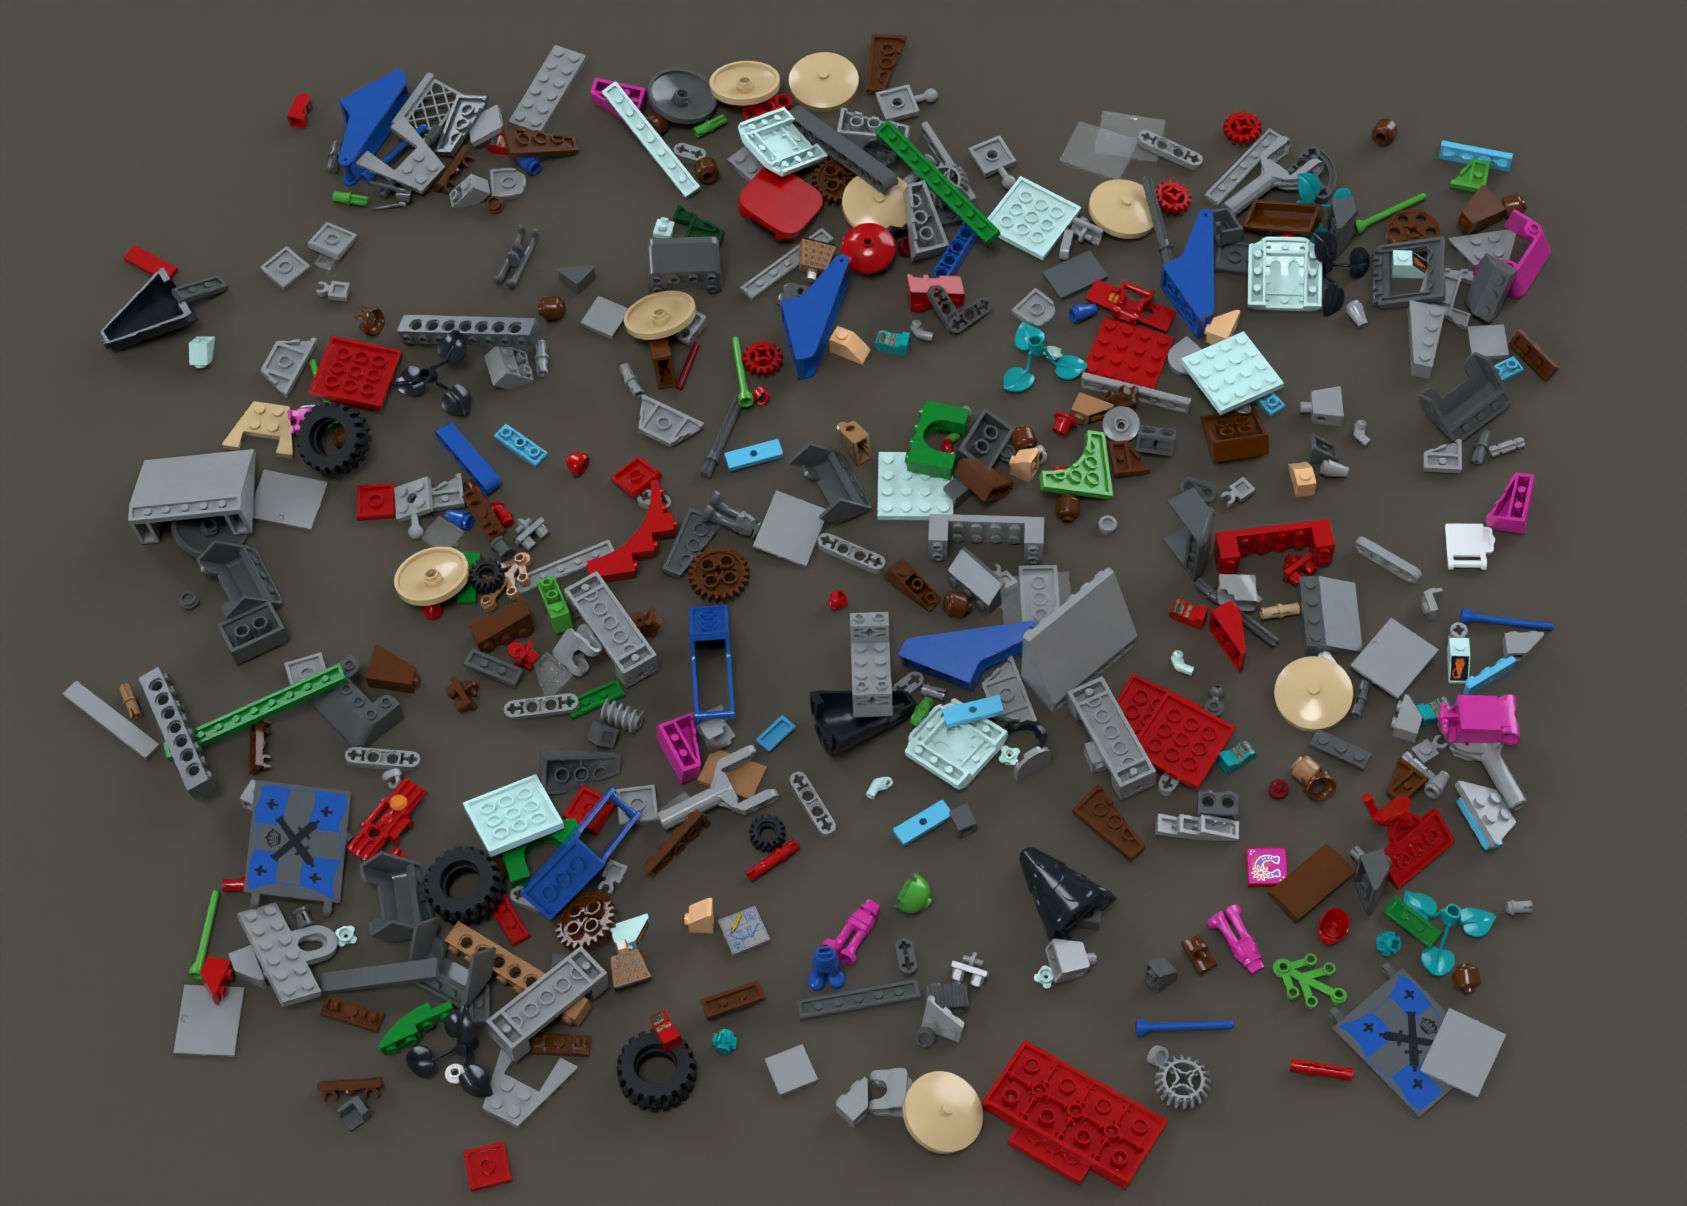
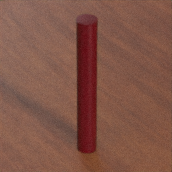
[675,342,700,391]

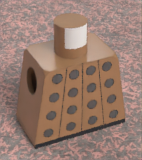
[799,237,836,283]
[837,421,873,467]
[610,939,652,990]

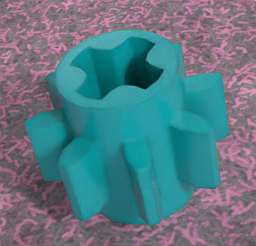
[1376,931,1401,957]
[712,1029,738,1054]

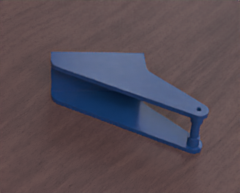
[338,68,410,186]
[1160,209,1214,339]
[781,254,850,380]
[689,605,735,724]
[898,621,1037,692]
[520,786,642,920]

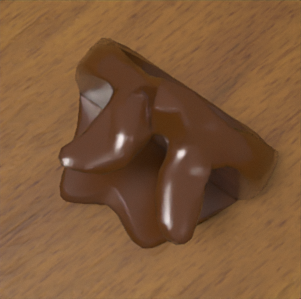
[355,305,384,335]
[1301,768,1336,801]

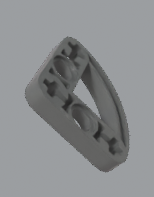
[1287,145,1337,204]

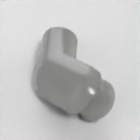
[911,320,934,342]
[1353,420,1372,447]

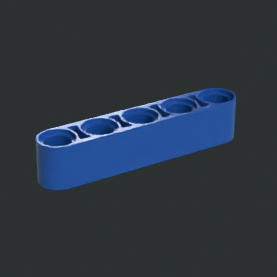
[933,222,979,278]
[435,422,502,495]

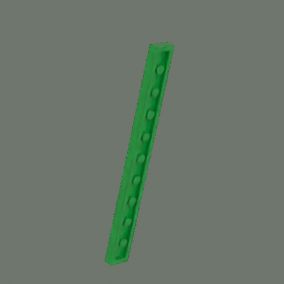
[875,120,1001,245]
[163,663,348,762]

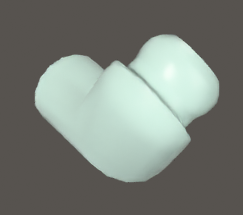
[1171,650,1195,676]
[865,777,893,799]

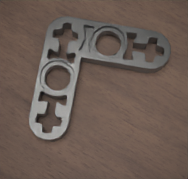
[927,285,992,333]

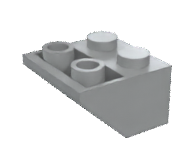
[484,346,535,389]

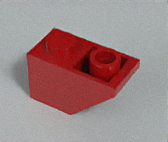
[200,956,234,1005]

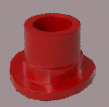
[1052,411,1078,436]

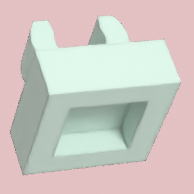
[653,217,675,238]

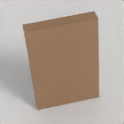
[697,750,767,800]

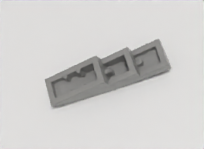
[1155,813,1239,841]

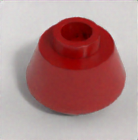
[566,452,590,476]

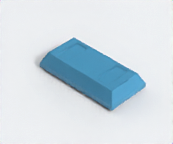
[755,715,796,752]

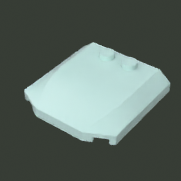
[738,107,828,177]
[1247,236,1322,311]
[905,698,1008,790]

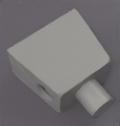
[1300,386,1344,426]
[1045,939,1097,983]

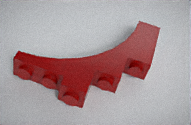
[587,480,678,583]

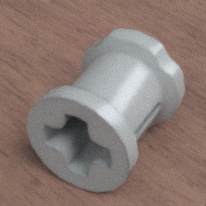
[1448,622,1468,642]

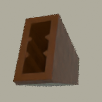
[1457,185,1506,235]
[648,337,676,390]
[953,457,1014,502]
[366,644,420,694]

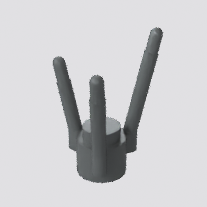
[370,181,412,210]

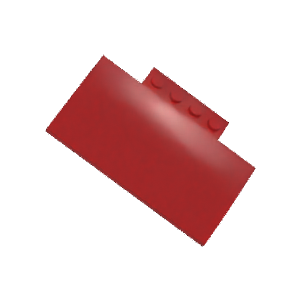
[982,1039,1168,1190]

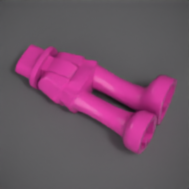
[821,899,881,966]
[1206,904,1265,975]

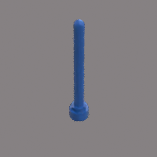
[360,124,427,185]
[1460,608,1554,631]
[1135,1019,1234,1036]

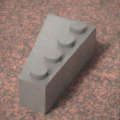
[837,107,910,150]
[903,180,949,262]
[1407,300,1446,379]

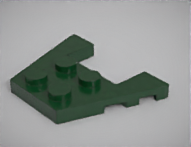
[673,205,724,244]

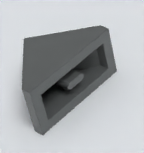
[558,265,596,295]
[1307,433,1339,464]

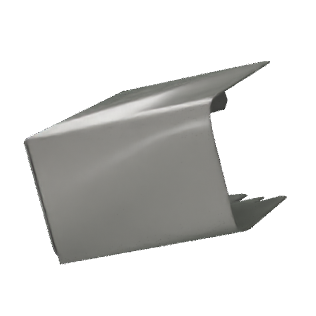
[1216,574,1258,611]
[694,705,735,753]

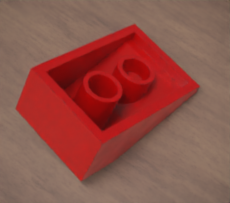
[1209,600,1246,673]

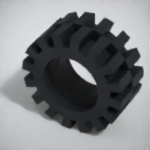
[469,557,505,594]
[749,814,786,853]

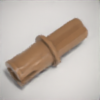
[119,683,143,720]

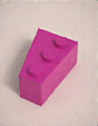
[590,78,648,120]
[1486,472,1535,534]
[656,712,701,784]

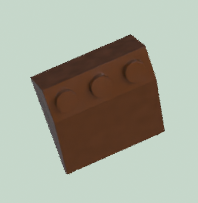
[1200,408,1269,463]

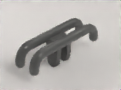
[493,224,538,288]

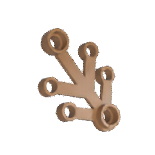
[480,552,531,612]

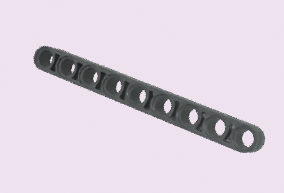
[788,105,898,193]

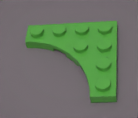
[1039,430,1113,500]

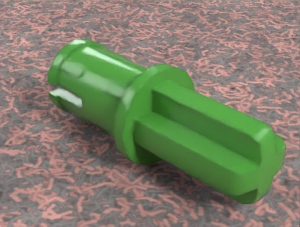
[692,114,727,138]
[332,190,369,206]
[909,697,934,726]

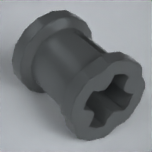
[490,536,514,561]
[291,907,315,929]

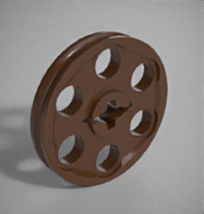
[1385,209,1441,257]

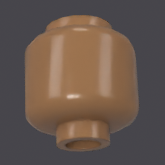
[1290,756,1320,784]

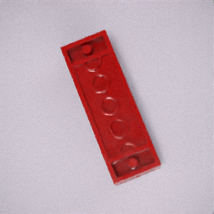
[1213,519,1335,575]

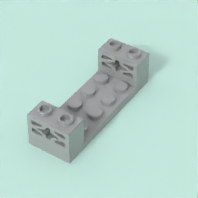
[928,514,1044,564]
[564,571,659,688]
[850,612,893,717]
[1067,676,1156,801]
[486,946,609,1063]

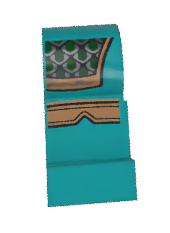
[874,330,911,356]
[1416,697,1452,729]
[1217,741,1257,776]

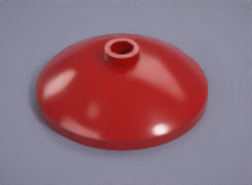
[841,223,896,274]

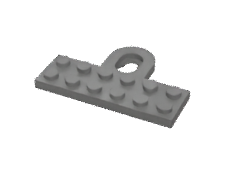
[238,902,338,1007]

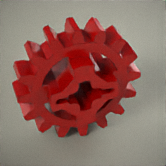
[1223,110,1262,146]
[1155,180,1192,215]
[743,339,783,377]

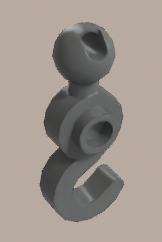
[1204,685,1224,718]

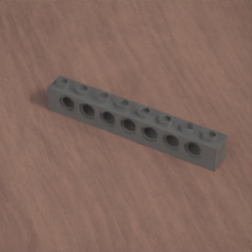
[397,315,542,347]
[139,667,216,800]

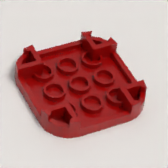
[737,167,823,241]

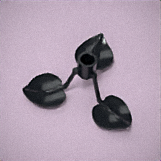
[1313,231,1370,317]
[392,330,470,416]
[406,1005,494,1098]

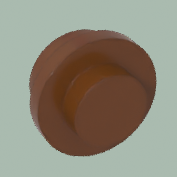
[486,196,504,214]

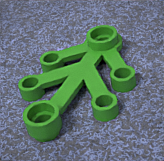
[1273,953,1347,1010]

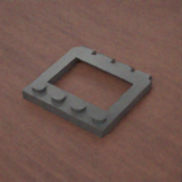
[1372,236,1445,309]

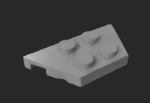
[1448,229,1516,269]
[261,338,318,398]
[638,394,704,448]
[981,656,1037,723]
[1454,781,1516,848]

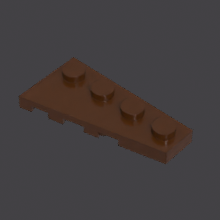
[866,34,907,94]
[501,125,579,158]
[1072,784,1145,862]
[643,809,711,878]

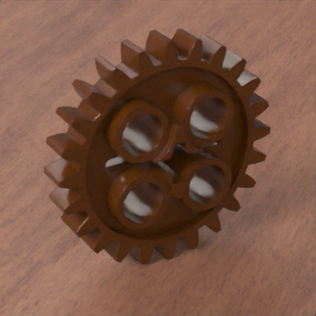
[812,156,857,206]
[688,546,750,603]
[555,890,618,951]

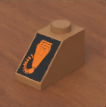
[1070,392,1114,426]

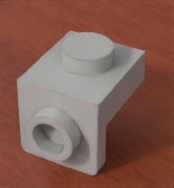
[1421,588,1443,620]

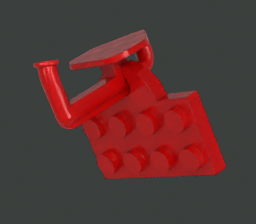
[1361,793,1455,889]

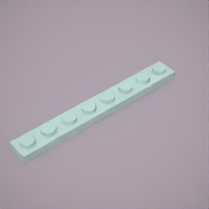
[602,81,700,199]

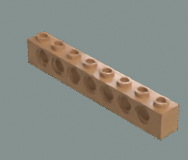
[444,921,592,1026]

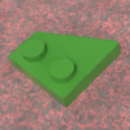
[1449,159,1490,193]

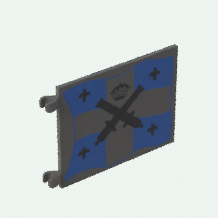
[243,780,351,917]
[1328,962,1454,1118]

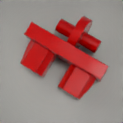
[1282,552,1317,587]
[507,641,539,671]

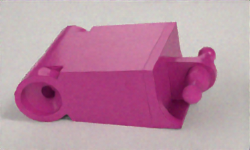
[1437,694,1521,745]

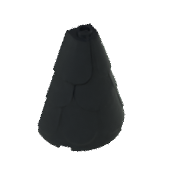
[100,267,198,351]
[810,690,916,755]
[1019,847,1117,942]

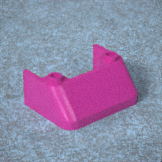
[1473,209,1551,300]

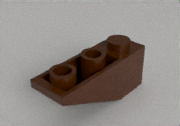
[883,558,942,612]

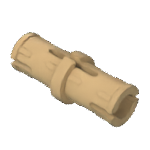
[1259,602,1300,620]

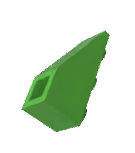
[536,575,573,634]

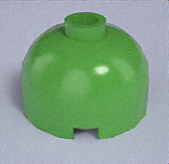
[895,872,932,914]

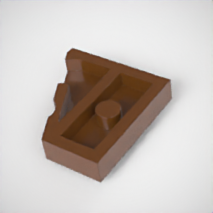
[1108,440,1150,478]
[1387,757,1429,800]

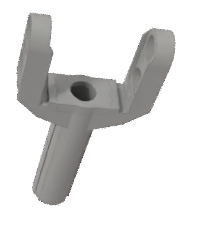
[1222,136,1324,216]
[1437,720,1527,812]
[657,745,780,831]

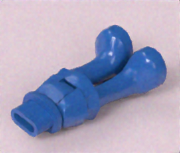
[807,946,846,991]

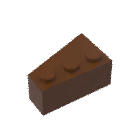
[470,595,534,652]

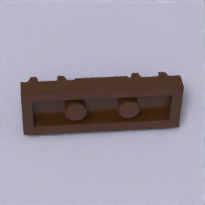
[432,144,474,195]
[1509,329,1559,381]
[462,486,507,542]
[249,720,272,775]
[700,980,765,1020]
[320,996,385,1033]
[528,1033,591,1057]
[317,1077,382,1101]

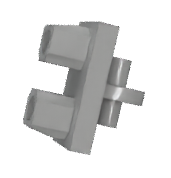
[1071,216,1104,246]
[514,517,549,551]
[951,952,989,988]

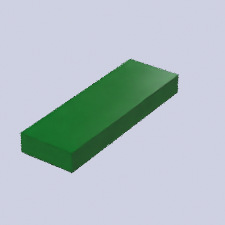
[456,552,481,605]
[565,679,625,720]
[1383,896,1444,949]

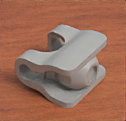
[552,624,602,677]
[868,1068,912,1117]

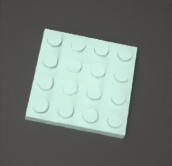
[987,176,1081,261]
[1181,331,1284,415]
[878,452,953,520]
[463,774,564,857]

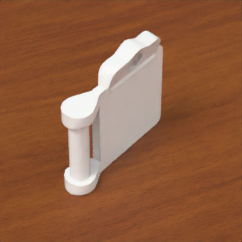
[1445,524,1495,570]

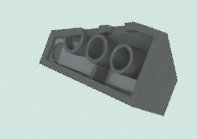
[538,749,621,794]

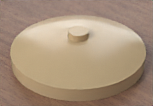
[789,52,859,112]
[710,61,780,105]
[842,176,907,235]
[1088,179,1154,239]
[624,291,696,340]
[394,546,470,606]
[1274,656,1353,732]
[902,1071,983,1154]

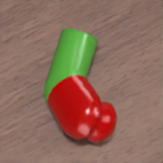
[941,432,960,453]

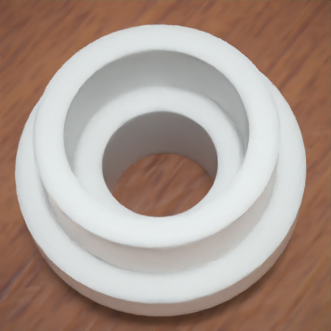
[445,1064,465,1084]

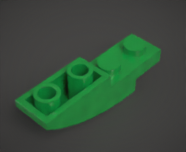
[379,1001,455,1055]

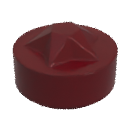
[897,238,910,257]
[1268,779,1289,800]

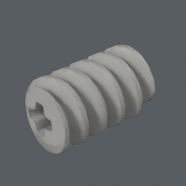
[600,698,645,733]

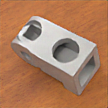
[676,311,709,346]

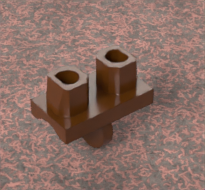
[1104,385,1139,411]
[630,607,663,638]
[445,676,479,713]
[1181,934,1217,974]

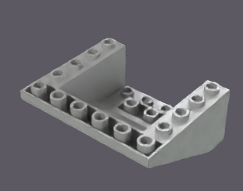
[128,449,256,544]
[1021,567,1138,714]

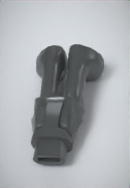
[701,490,761,539]

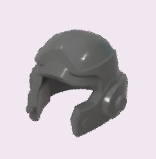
[863,137,896,169]

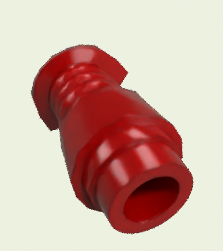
[491,501,514,528]

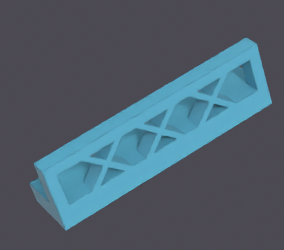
[1438,140,1513,172]

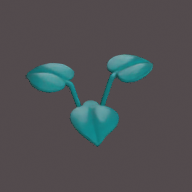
[1296,173,1353,244]
[1003,321,1088,392]
[1403,890,1496,976]

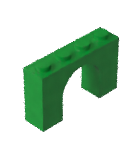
[905,400,969,480]
[502,818,582,889]

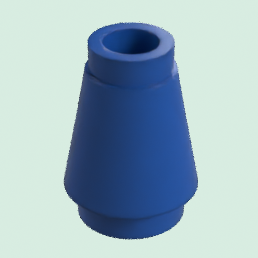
[516,157,541,175]
[1069,303,1097,323]
[445,509,474,530]

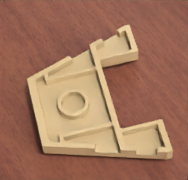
[222,401,294,459]

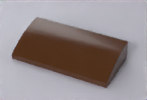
[1243,199,1324,235]
[1268,844,1356,923]

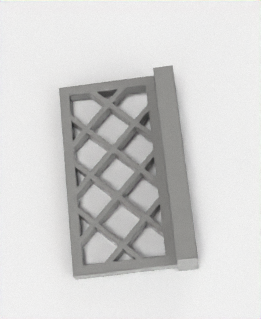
[391,72,464,139]

